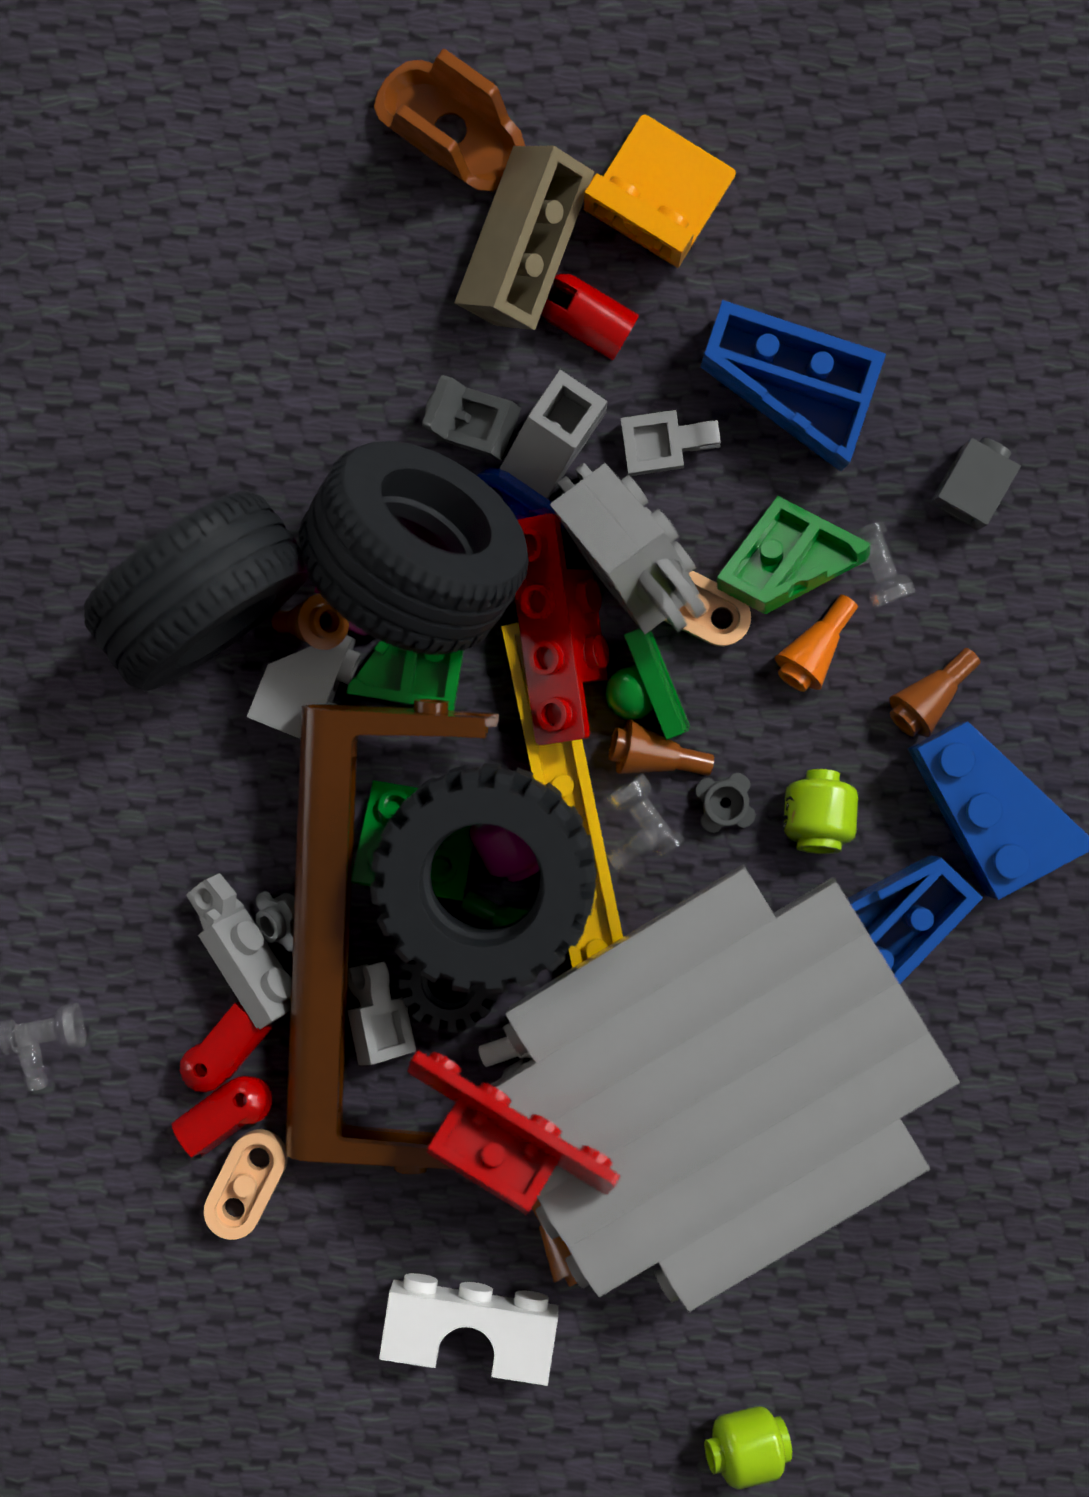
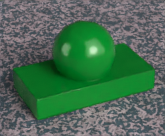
[605,628,691,740]

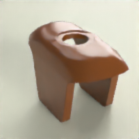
[374,49,525,191]

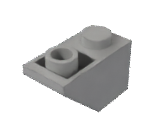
[498,370,608,504]
[247,635,361,739]

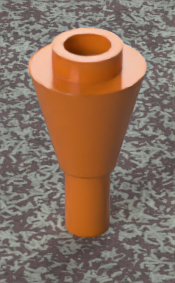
[775,594,858,692]

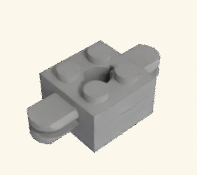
[550,463,706,634]

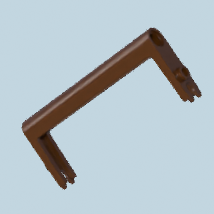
[285,699,499,1175]

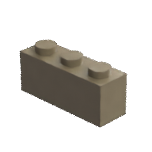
[455,146,594,330]

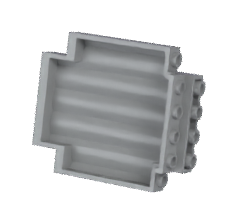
[490,864,960,1312]

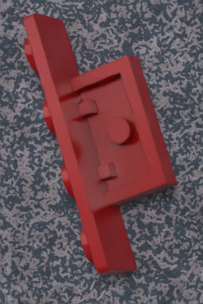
[515,513,609,745]
[407,1051,621,1215]

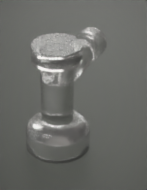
[852,521,916,608]
[606,773,685,872]
[0,1003,86,1091]

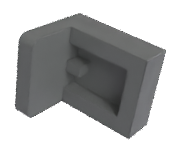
[422,375,522,460]

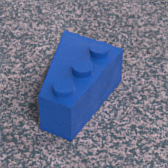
[700,300,886,472]
[908,721,1089,900]
[847,855,983,984]

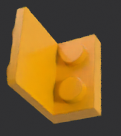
[584,115,736,268]

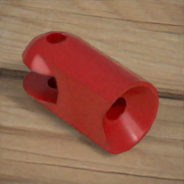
[541,274,639,360]
[179,1001,272,1092]
[172,1076,272,1158]

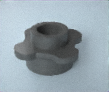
[695,773,756,833]
[256,891,295,951]

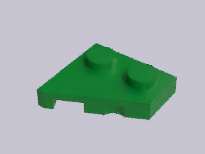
[717,496,871,614]
[347,641,464,711]

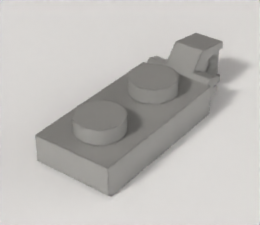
[186,873,292,1029]

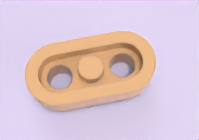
[664,570,751,647]
[204,1129,288,1240]

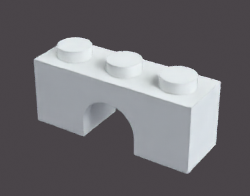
[379,1273,558,1386]

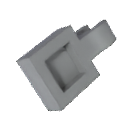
[621,410,721,476]
[347,962,416,1065]

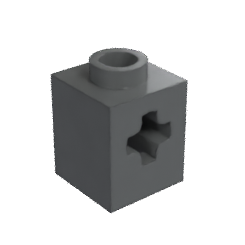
[930,437,1021,531]

